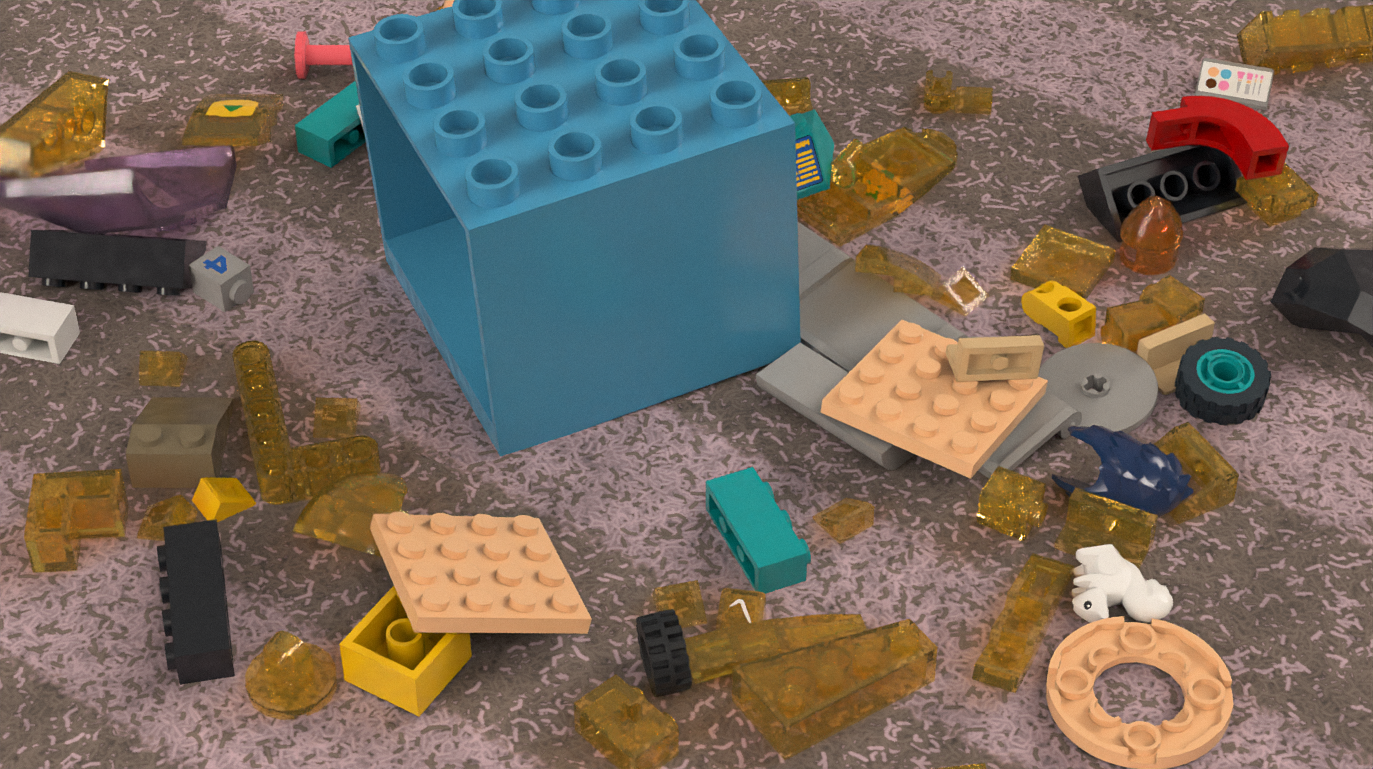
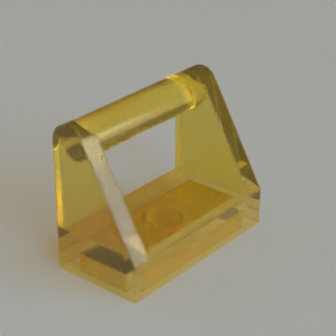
[1154,422,1239,524]

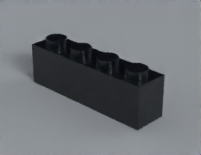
[157,519,235,685]

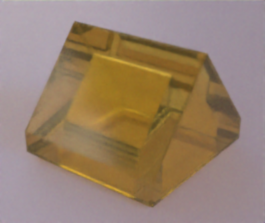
[139,350,188,387]

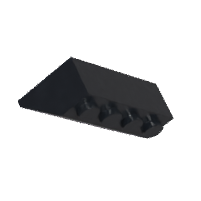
[1077,145,1250,243]
[28,229,206,296]

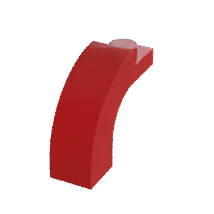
[1146,96,1289,180]

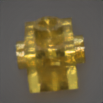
[977,466,1048,541]

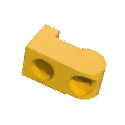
[1021,280,1096,348]

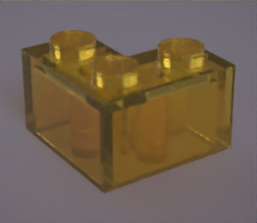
[24,469,129,573]

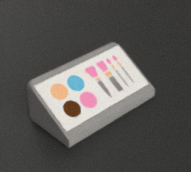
[1195,58,1274,110]

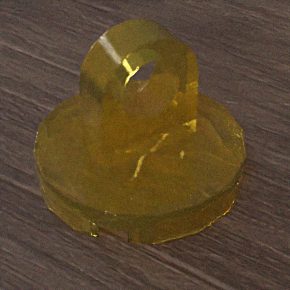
[245,631,337,720]

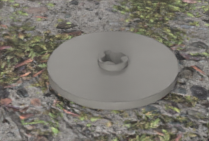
[1038,343,1158,433]

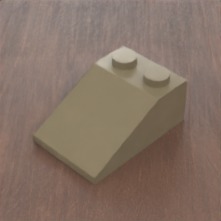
[125,397,235,488]

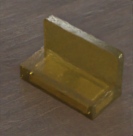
[1054,487,1158,569]

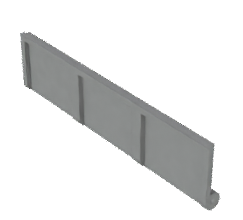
[798,222,1082,482]

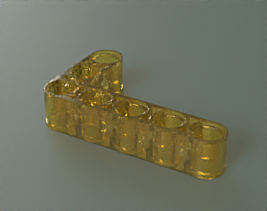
[232,341,382,505]

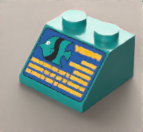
[790,109,834,200]

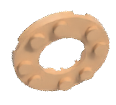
[1046,616,1234,769]

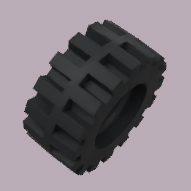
[636,609,692,697]

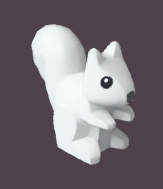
[1072,544,1173,623]

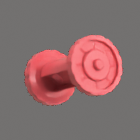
[294,31,353,79]

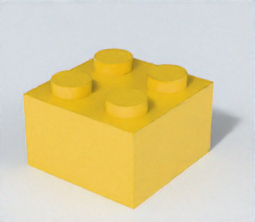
[339,586,472,717]

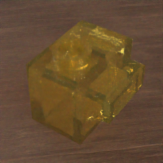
[1235,163,1319,227]

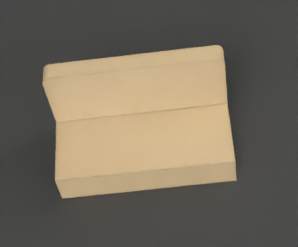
[1137,313,1215,395]
[946,335,1044,382]

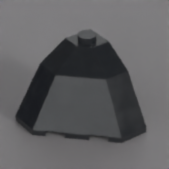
[1270,247,1373,347]

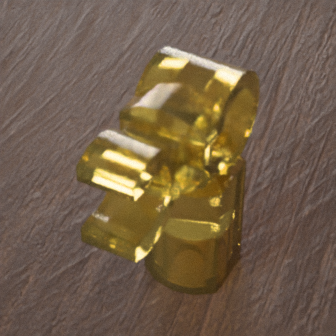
[924,70,993,115]

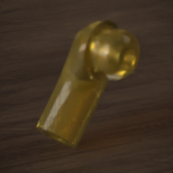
[831,139,867,189]

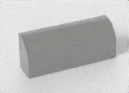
[756,343,915,470]

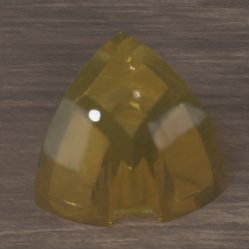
[292,471,408,559]

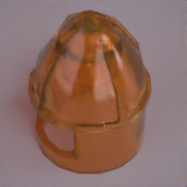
[1119,195,1183,275]

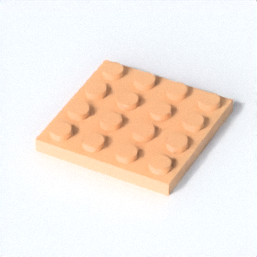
[820,320,1048,479]
[370,512,592,634]

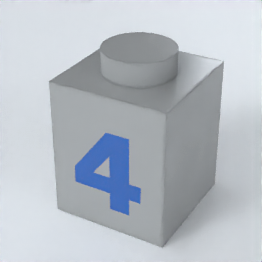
[189,246,254,312]

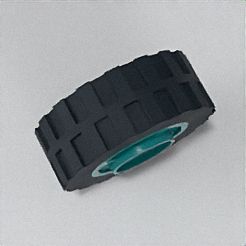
[1174,337,1271,425]

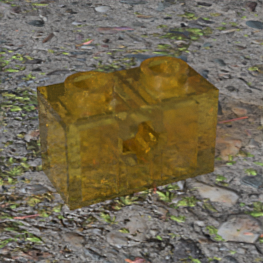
[574,674,679,769]

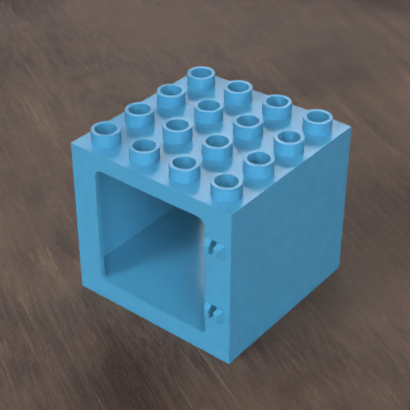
[348,0,801,456]

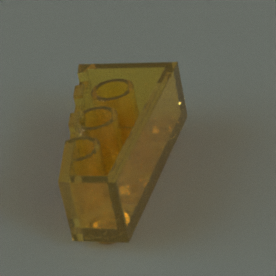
[1237,5,1373,75]
[0,71,109,181]
[732,619,938,760]

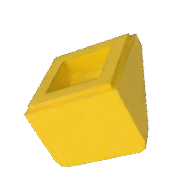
[192,477,256,522]

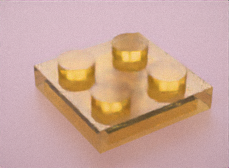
[1010,224,1116,300]

